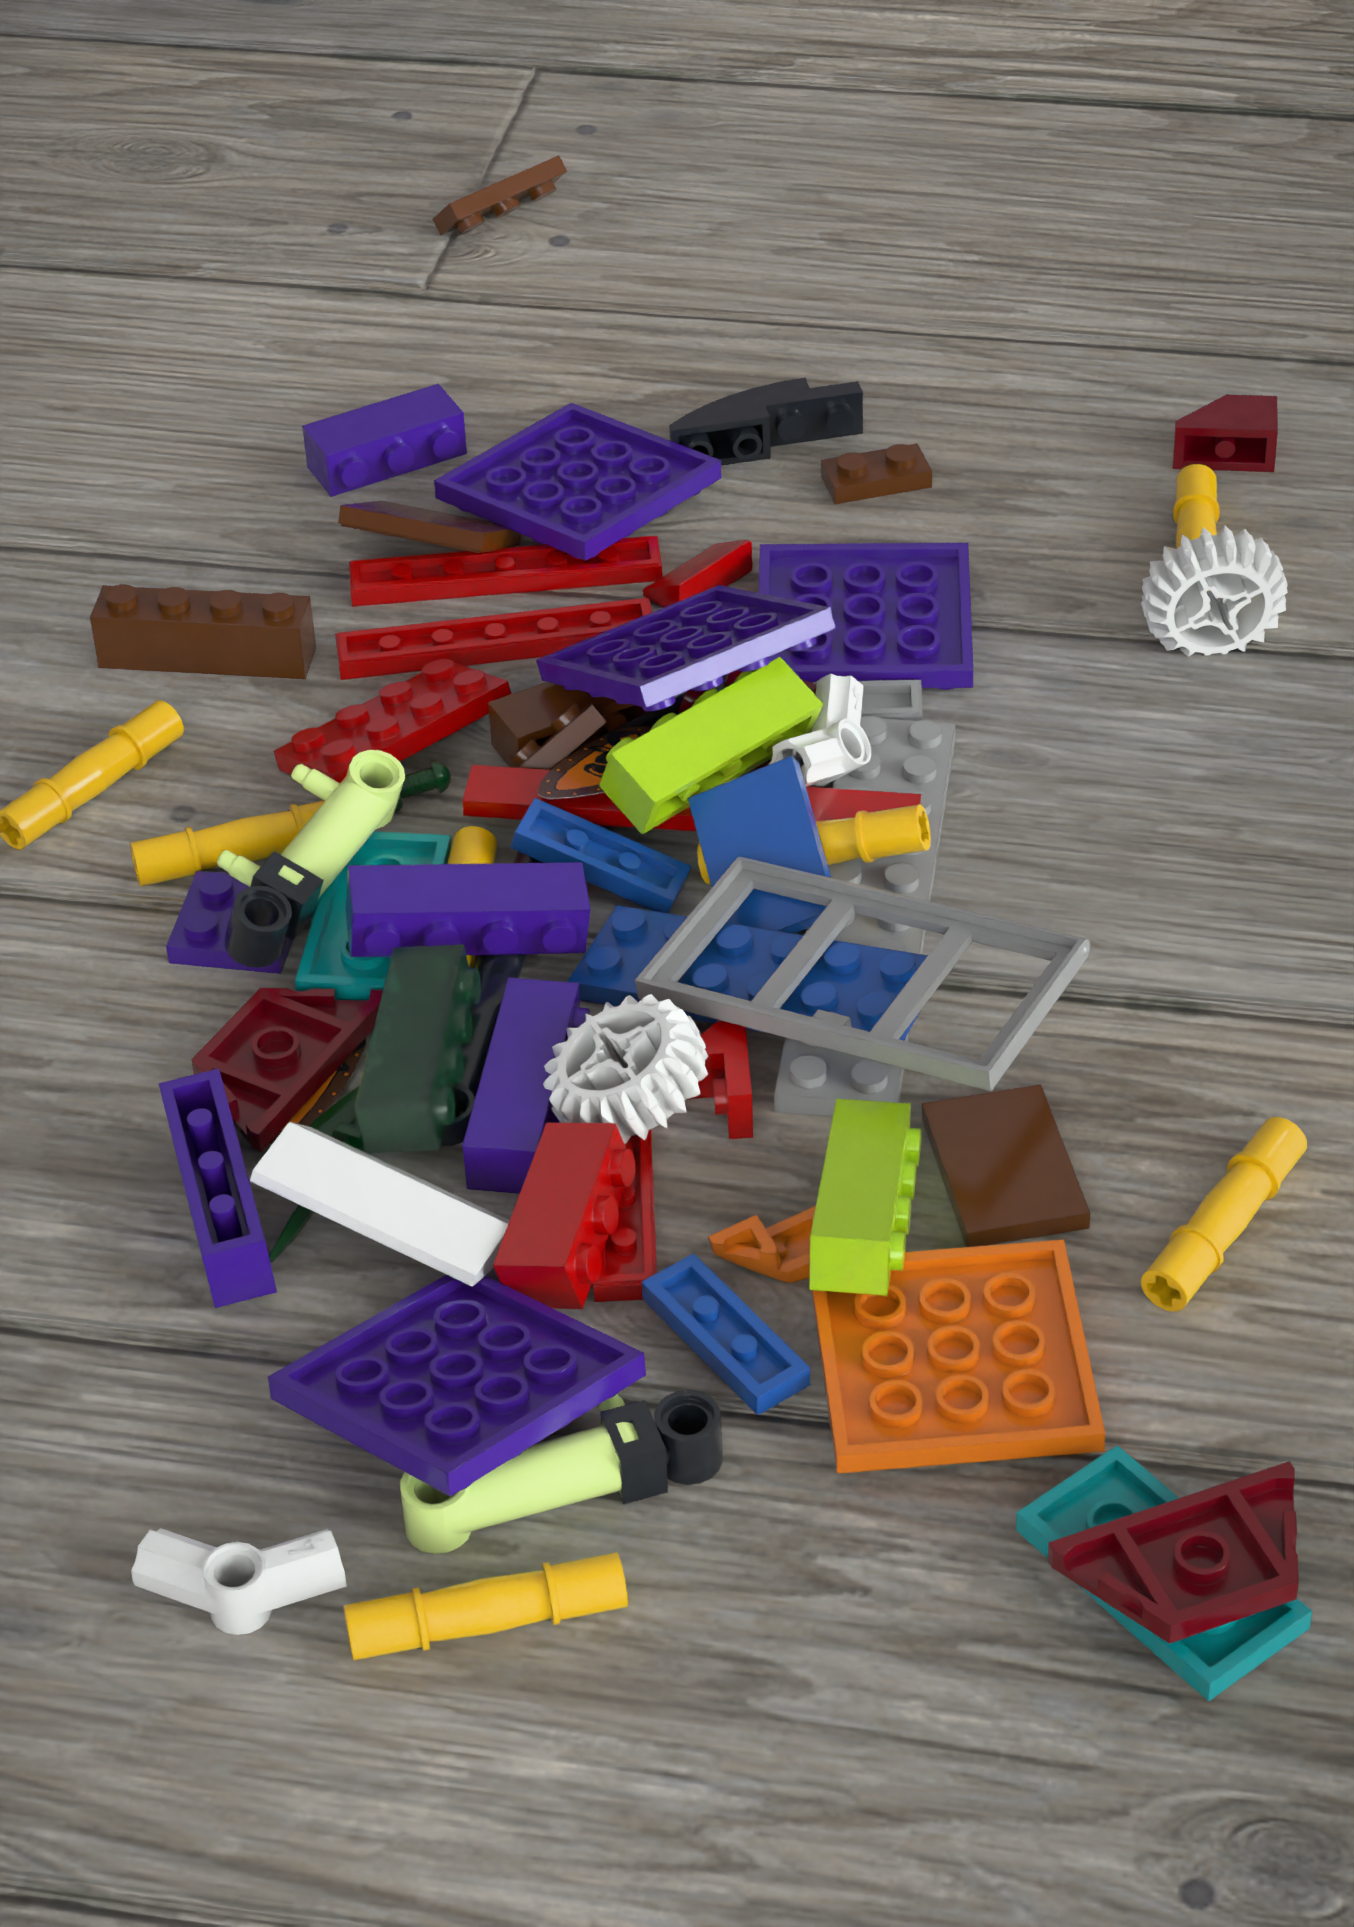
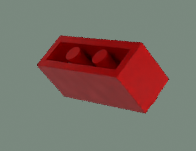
[493,1123,635,1309]

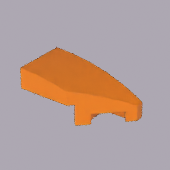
[708,1206,816,1283]

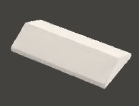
[250,1122,510,1287]

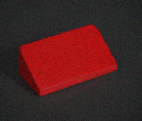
[643,540,753,607]

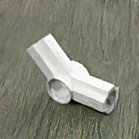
[769,674,871,787]
[131,1528,347,1635]

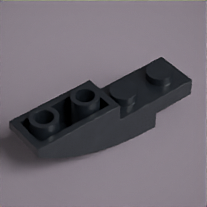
[669,377,863,466]

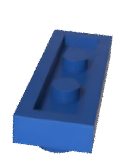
[510,798,692,914]
[642,1253,810,1415]

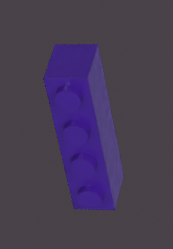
[345,862,591,957]
[462,977,590,1194]
[158,1068,277,1308]

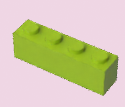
[599,657,823,834]
[809,1098,921,1296]

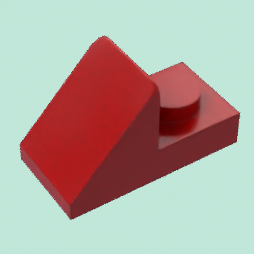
[688,1020,753,1139]

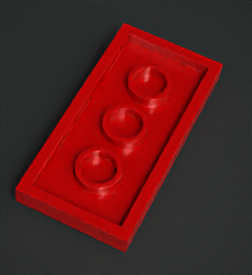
[273,659,512,783]

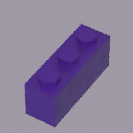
[302,383,467,497]

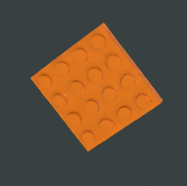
[809,1239,1105,1474]

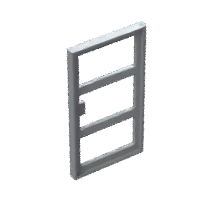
[635,857,1090,1091]

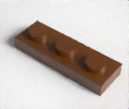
[432,155,567,235]

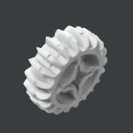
[1141,525,1288,657]
[543,994,709,1144]

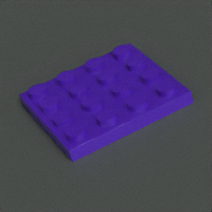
[434,403,722,561]
[758,543,974,690]
[536,585,836,711]
[268,1274,646,1497]

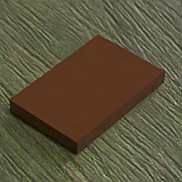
[338,500,521,553]
[922,1084,1090,1247]

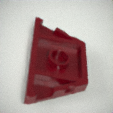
[191,988,391,1152]
[1048,1461,1299,1644]

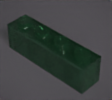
[355,944,481,1153]

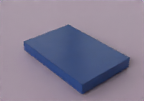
[688,756,831,934]

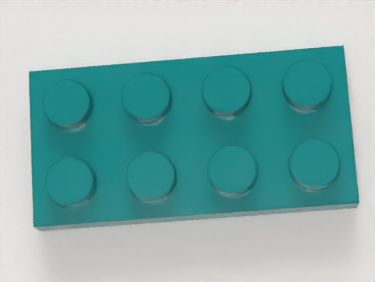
[295,831,452,1006]
[1016,1445,1312,1702]

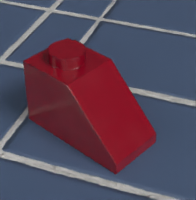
[1173,394,1278,472]

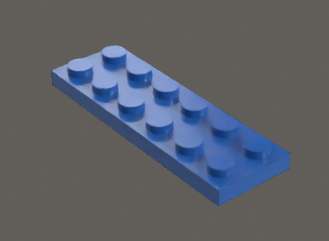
[567,905,928,1041]

